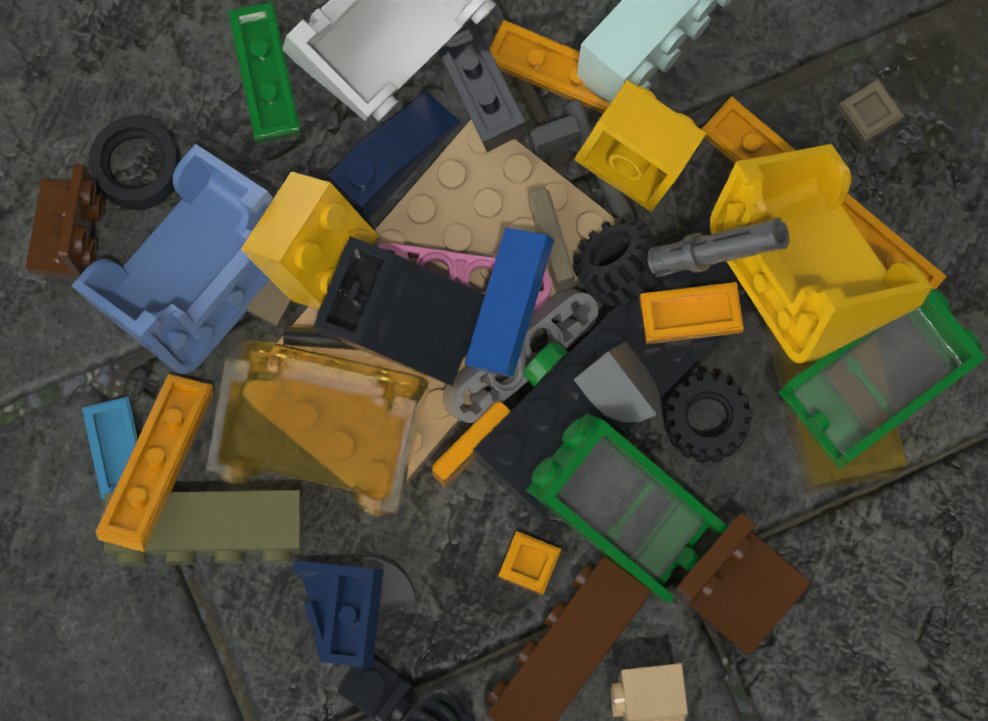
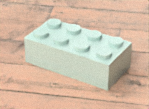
[577,0,732,103]

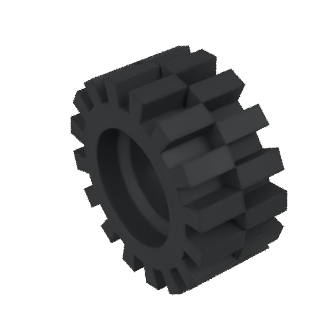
[573,216,661,306]

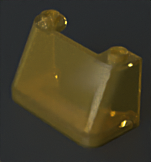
[206,340,429,516]

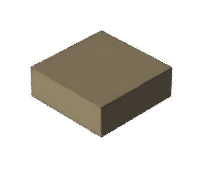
[838,79,904,145]
[245,280,293,328]

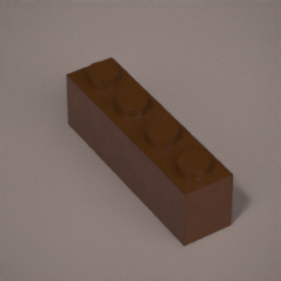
[485,556,651,721]

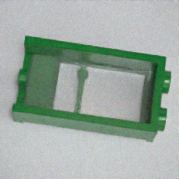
[779,289,986,470]
[526,413,728,604]

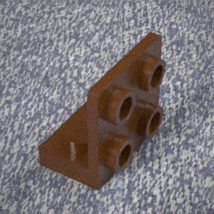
[26,164,105,279]
[674,513,810,655]

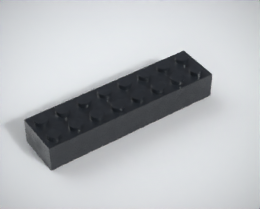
[473,210,757,526]

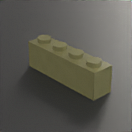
[104,490,304,566]

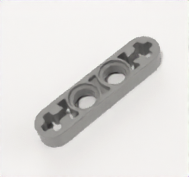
[443,288,598,423]

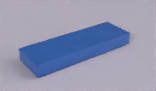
[464,227,554,378]

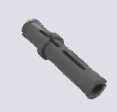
[648,218,789,277]

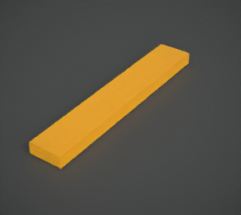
[701,96,947,289]

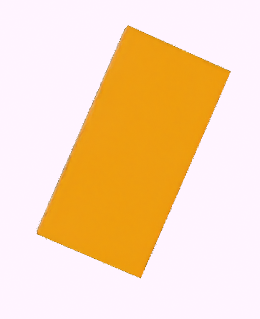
[640,282,744,345]
[432,401,511,489]

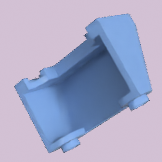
[72,144,274,374]

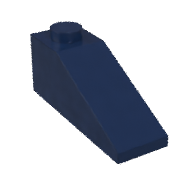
[327,91,460,222]

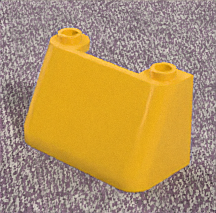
[710,144,932,363]

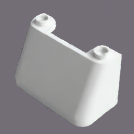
[282,0,496,121]

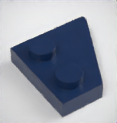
[293,560,384,668]

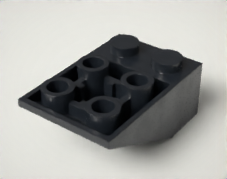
[313,236,485,386]

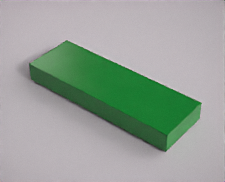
[228,2,302,145]

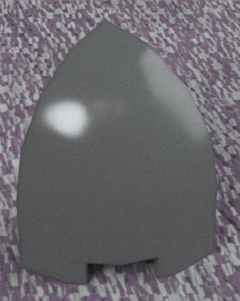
[574,341,661,422]

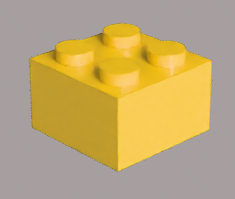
[574,80,707,212]
[241,172,379,310]

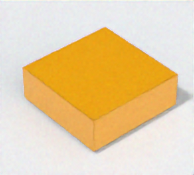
[498,531,561,595]

